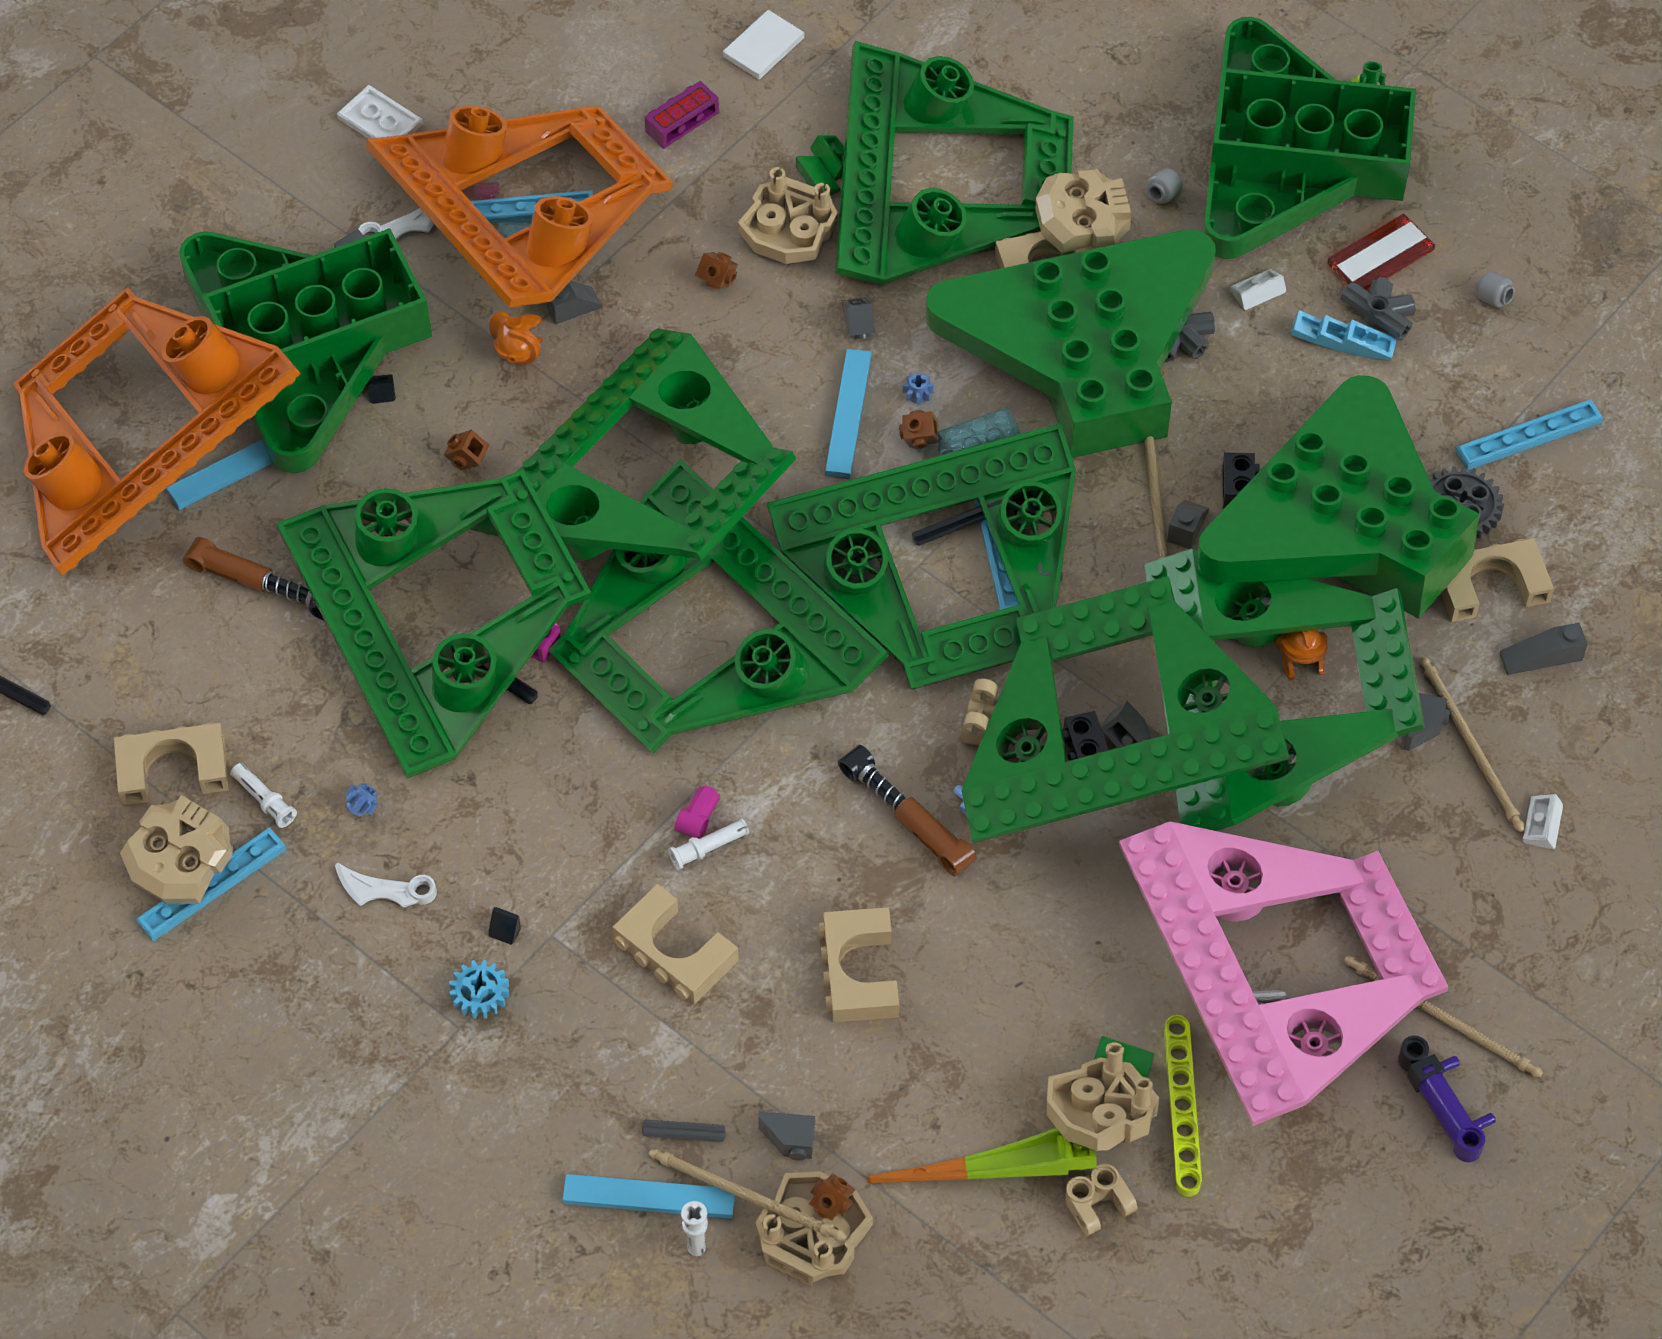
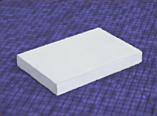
[723,10,804,80]
[337,85,423,139]

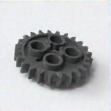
[1429,466,1504,539]

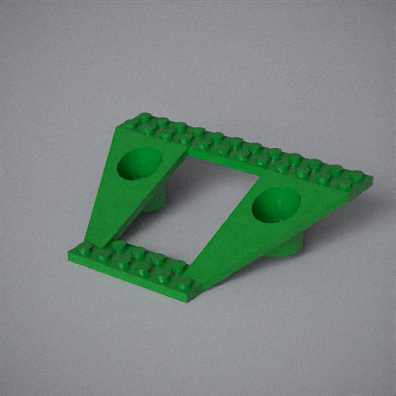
[835,41,1074,285]
[470,328,796,561]
[767,423,1076,690]
[548,459,889,754]
[276,470,591,779]
[1144,548,1425,831]
[961,576,1290,844]

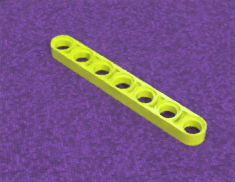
[1164,1015,1202,1197]

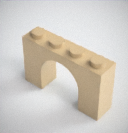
[995,224,1095,269]
[1441,538,1554,622]
[114,722,229,806]
[613,883,739,1004]
[818,907,899,1023]

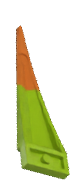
[868,1128,1097,1183]

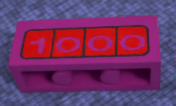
[644,81,719,149]

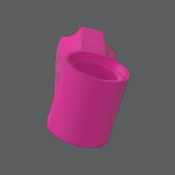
[674,785,720,839]

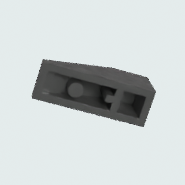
[1500,622,1588,675]

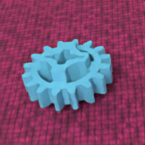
[449,960,509,1019]

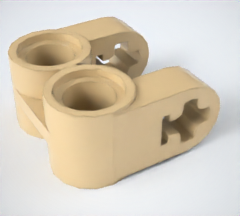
[961,679,998,746]
[1065,1164,1138,1236]

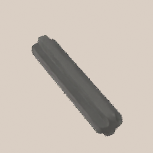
[642,1119,726,1142]

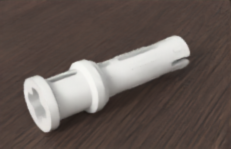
[230,763,297,828]
[668,818,749,870]
[681,1201,708,1257]

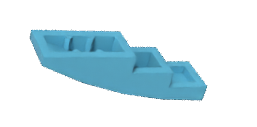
[1290,310,1397,361]

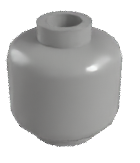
[1146,168,1182,204]
[1476,272,1515,308]

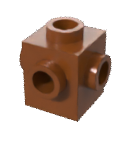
[695,252,738,290]
[899,410,939,449]
[444,429,489,471]
[809,1173,856,1221]

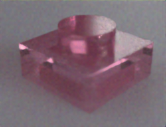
[474,182,500,200]

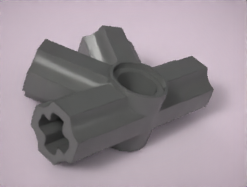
[1341,277,1416,340]
[1165,312,1215,362]

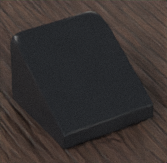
[368,374,396,404]
[489,907,521,944]

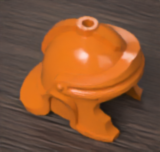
[489,312,543,365]
[1276,630,1328,679]

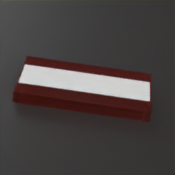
[1327,213,1435,291]

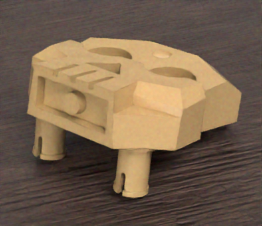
[738,167,838,264]
[1035,168,1131,253]
[120,795,234,905]
[1047,1042,1159,1151]
[755,1171,873,1287]

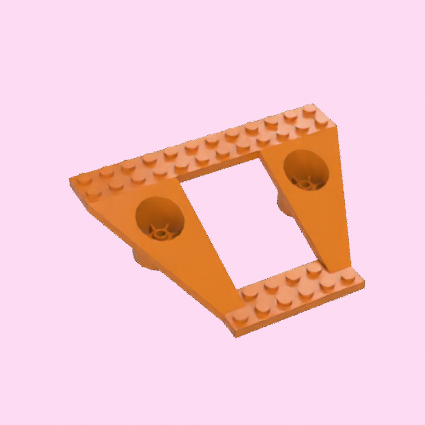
[366,106,673,308]
[13,287,301,575]

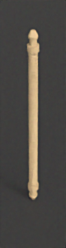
[1144,437,1168,559]
[1420,656,1524,832]
[1344,956,1543,1078]
[649,1149,847,1241]

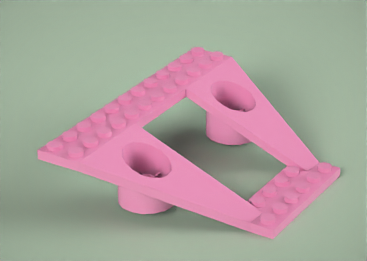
[1119,821,1448,1126]

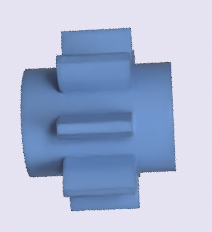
[902,372,934,405]
[345,783,378,816]

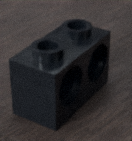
[1222,452,1260,509]
[1062,711,1109,761]

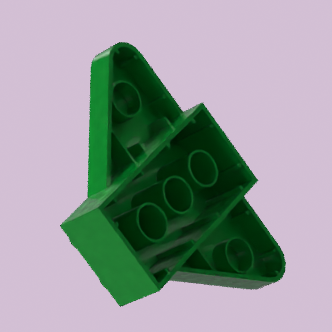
[1203,17,1416,259]
[179,228,432,474]
[926,229,1216,458]
[1197,375,1480,619]

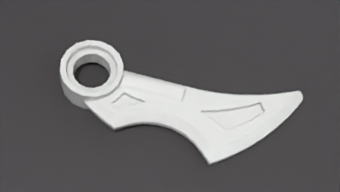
[358,208,434,239]
[335,863,437,908]

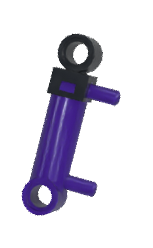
[1398,1035,1496,1162]

